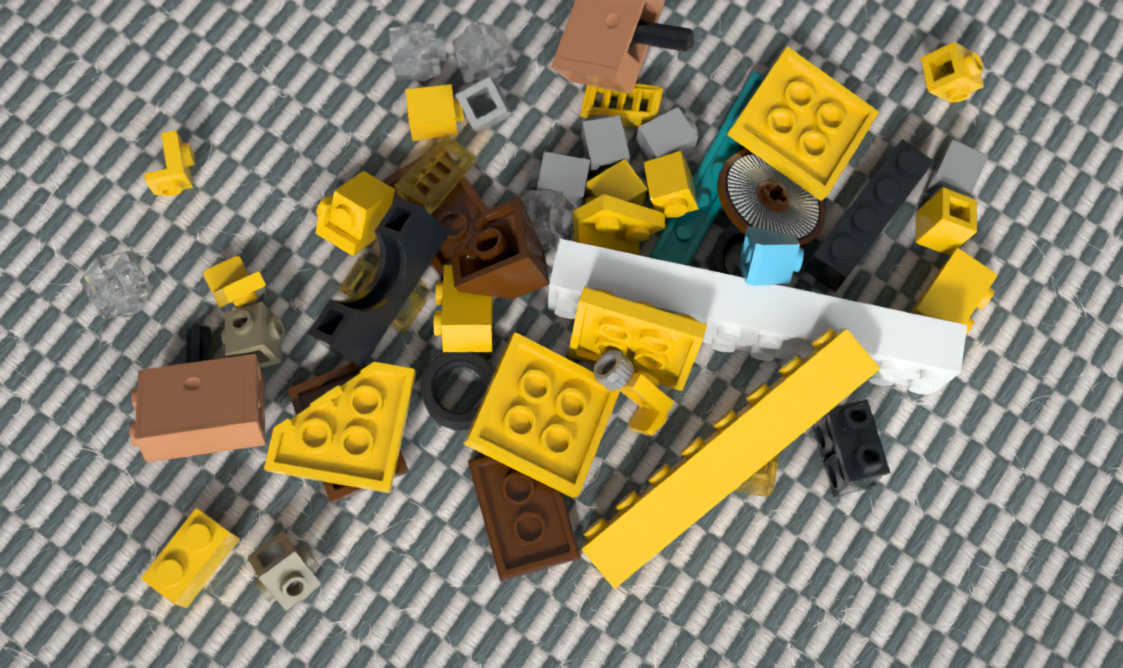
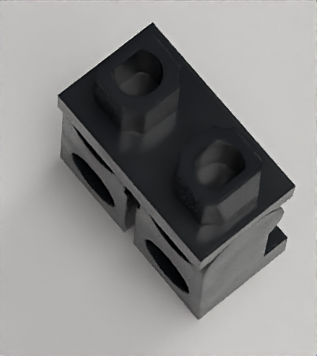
[812,399,891,498]

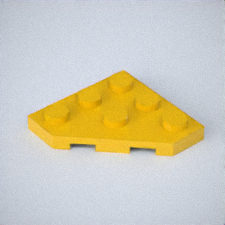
[264,362,416,493]

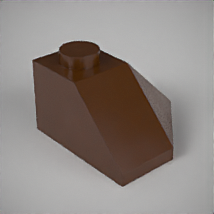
[451,197,550,299]

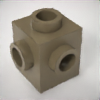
[221,302,285,368]
[247,531,322,611]

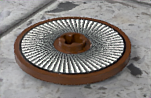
[717,149,825,248]

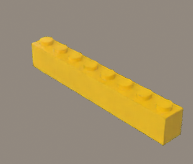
[581,327,881,589]

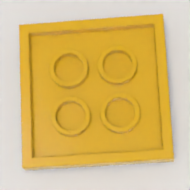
[727,46,879,201]
[568,287,708,391]
[463,332,620,498]

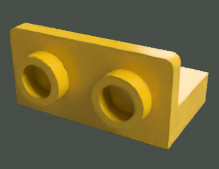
[573,194,665,256]

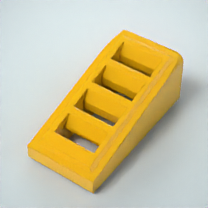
[580,84,663,129]

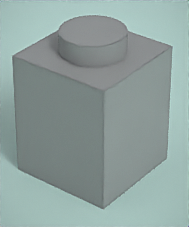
[456,76,514,133]
[635,107,699,161]
[581,114,630,179]
[924,139,988,197]
[530,152,590,209]

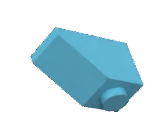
[738,226,804,286]

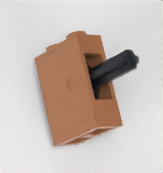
[551,0,695,94]
[129,323,266,462]

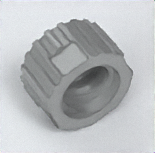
[593,350,634,391]

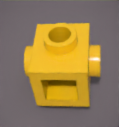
[920,42,984,102]

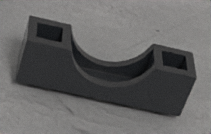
[804,139,934,293]
[307,198,450,368]

